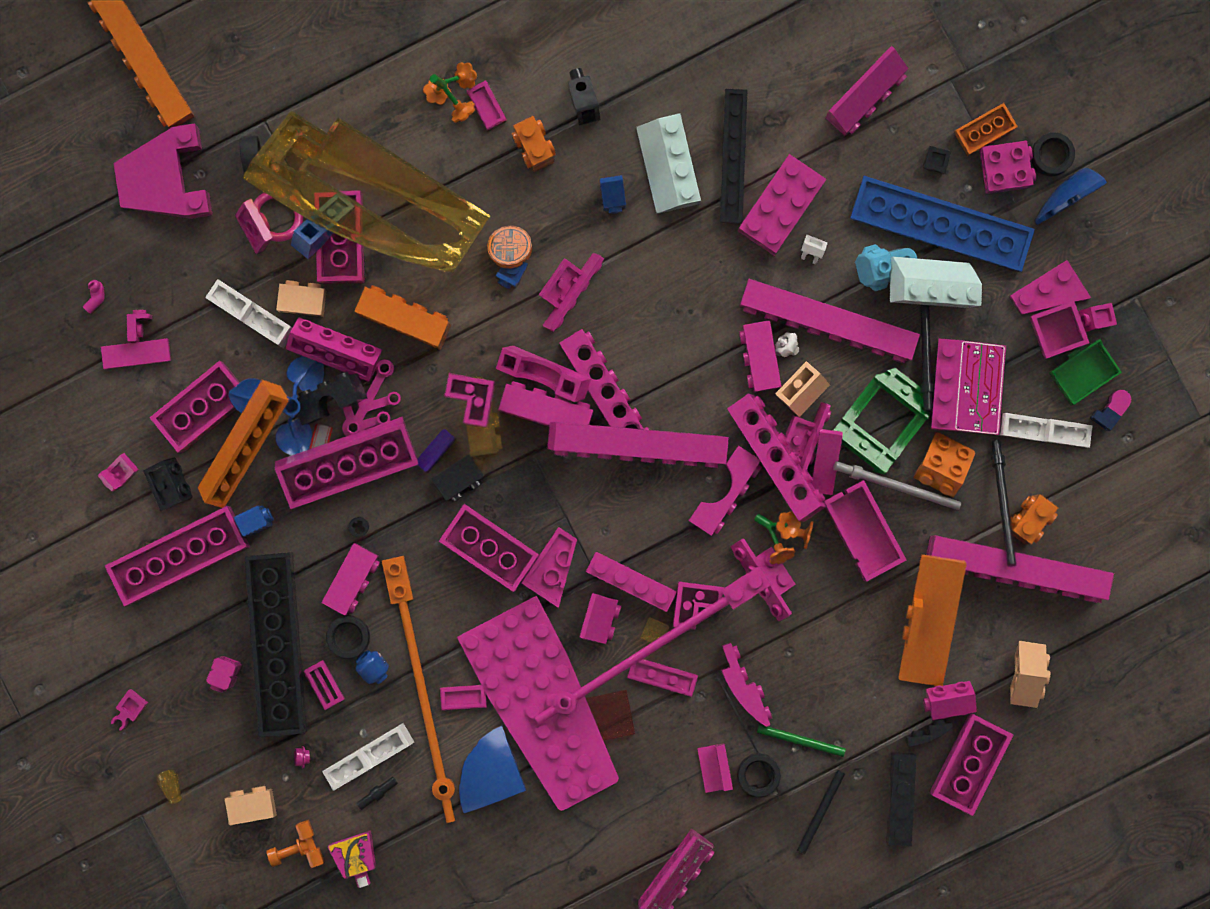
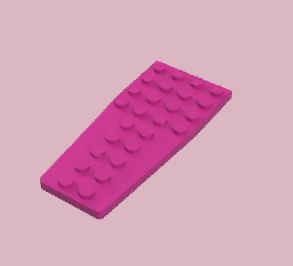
[457,596,619,811]

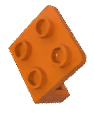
[913,433,975,498]

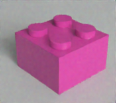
[1029,301,1089,359]

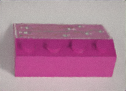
[931,339,1006,435]
[638,828,715,909]

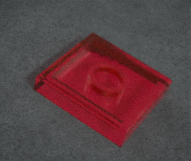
[586,689,635,740]

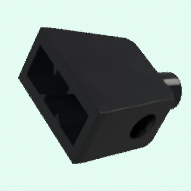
[568,68,601,126]

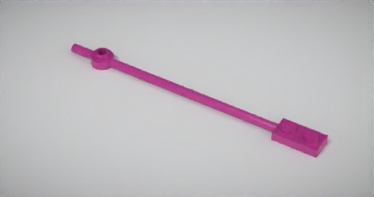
[535,566,772,725]

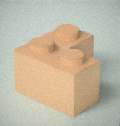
[1010,641,1050,708]

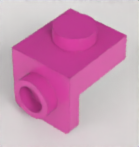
[98,453,139,492]

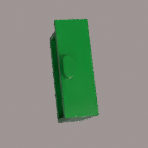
[1049,339,1122,406]

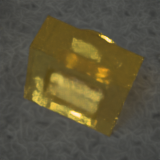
[640,617,670,643]

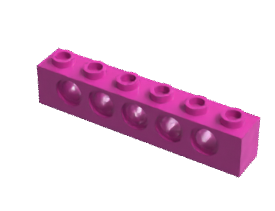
[559,329,649,430]
[727,394,826,522]

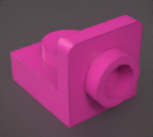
[1078,303,1117,332]
[127,310,152,343]

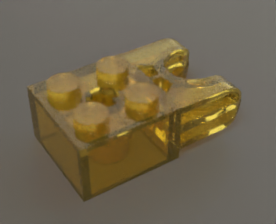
[464,376,503,458]

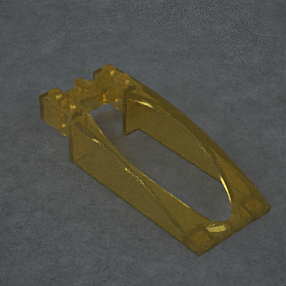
[243,111,491,272]

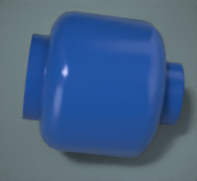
[355,650,389,684]

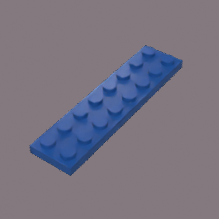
[850,176,1035,272]

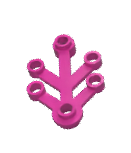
[342,359,401,436]

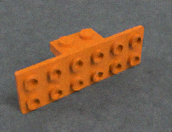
[898,555,966,686]

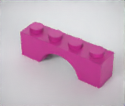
[496,346,592,402]
[689,446,762,536]
[586,552,677,612]

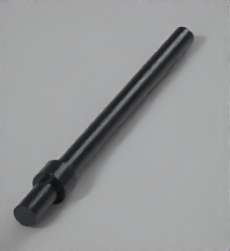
[920,304,934,411]
[991,439,1016,567]

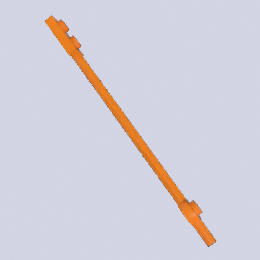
[382,556,455,823]

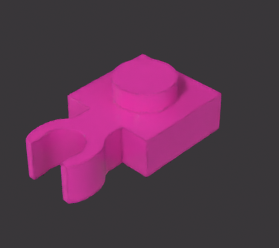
[111,689,148,730]

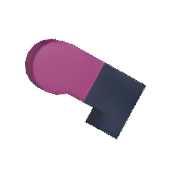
[1090,390,1131,431]

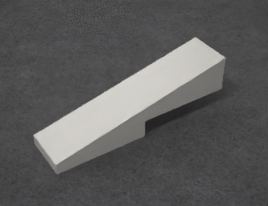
[205,279,292,349]
[998,413,1093,448]
[322,723,414,791]

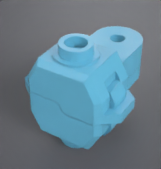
[855,244,917,291]

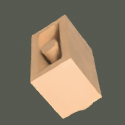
[276,280,326,317]
[775,361,830,417]
[225,786,277,825]

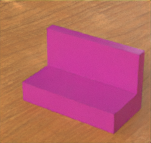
[697,743,733,793]

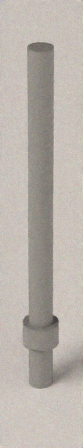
[833,461,961,510]

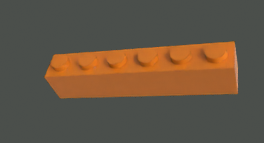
[198,380,289,508]

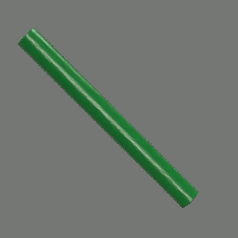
[757,724,846,757]

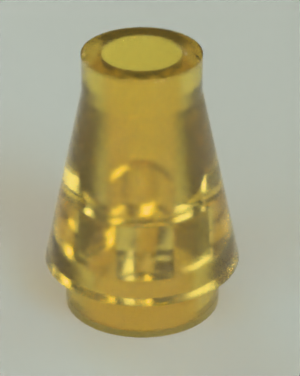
[156,769,182,804]

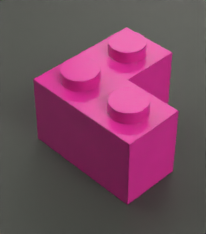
[445,374,495,428]
[673,581,724,629]

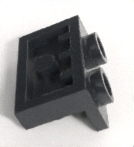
[143,457,193,511]

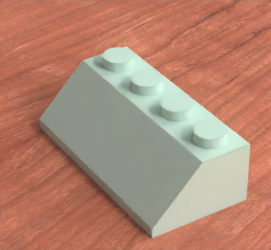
[636,113,701,214]
[890,257,982,308]

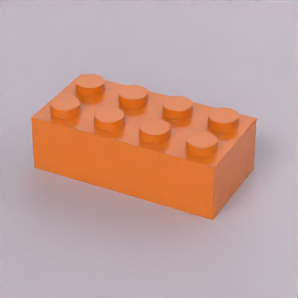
[354,285,451,350]

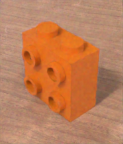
[512,116,556,172]
[1011,494,1058,544]

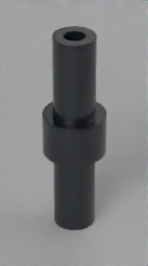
[356,777,398,810]

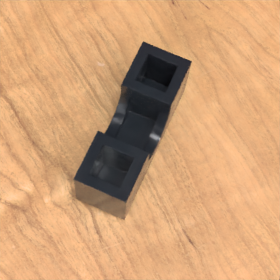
[297,372,367,426]

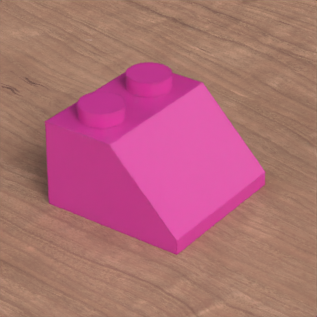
[580,593,621,644]

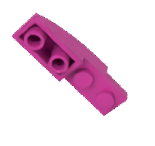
[721,643,773,727]

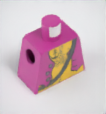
[328,830,376,888]

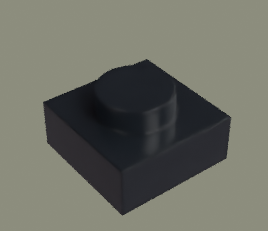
[923,146,951,174]

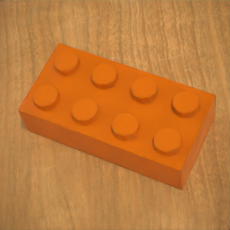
[954,103,1018,156]

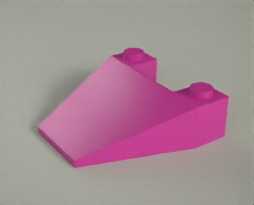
[114,123,213,219]

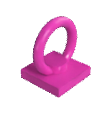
[235,190,303,254]

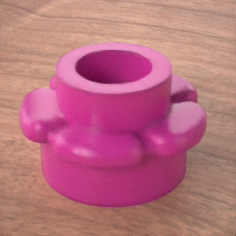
[294,746,310,768]

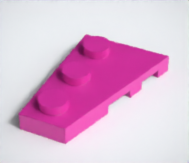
[1009,260,1091,315]
[521,527,577,608]

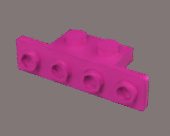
[539,253,604,332]
[777,402,831,480]
[731,539,796,621]

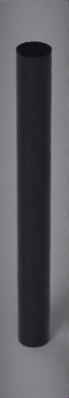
[797,770,845,854]

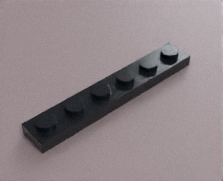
[720,89,748,224]

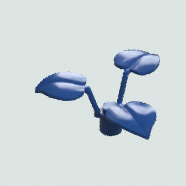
[228,356,324,455]

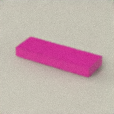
[101,338,171,369]
[811,429,843,495]
[627,659,698,697]

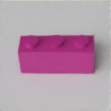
[739,321,782,393]
[322,543,380,616]

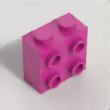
[979,141,1036,194]

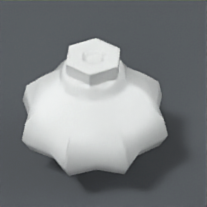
[775,332,799,357]

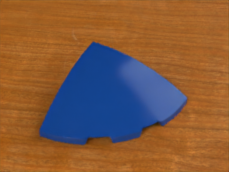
[1035,168,1107,225]
[459,726,526,813]

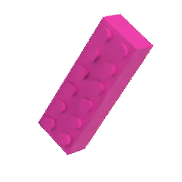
[275,417,418,509]
[105,506,250,606]

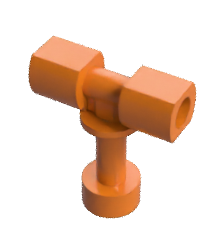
[266,820,325,868]

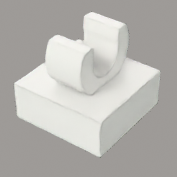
[801,235,828,264]

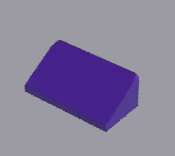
[418,429,456,472]

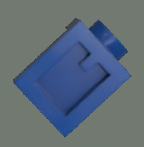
[496,262,528,289]

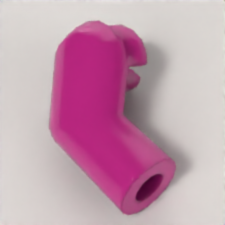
[82,280,105,314]

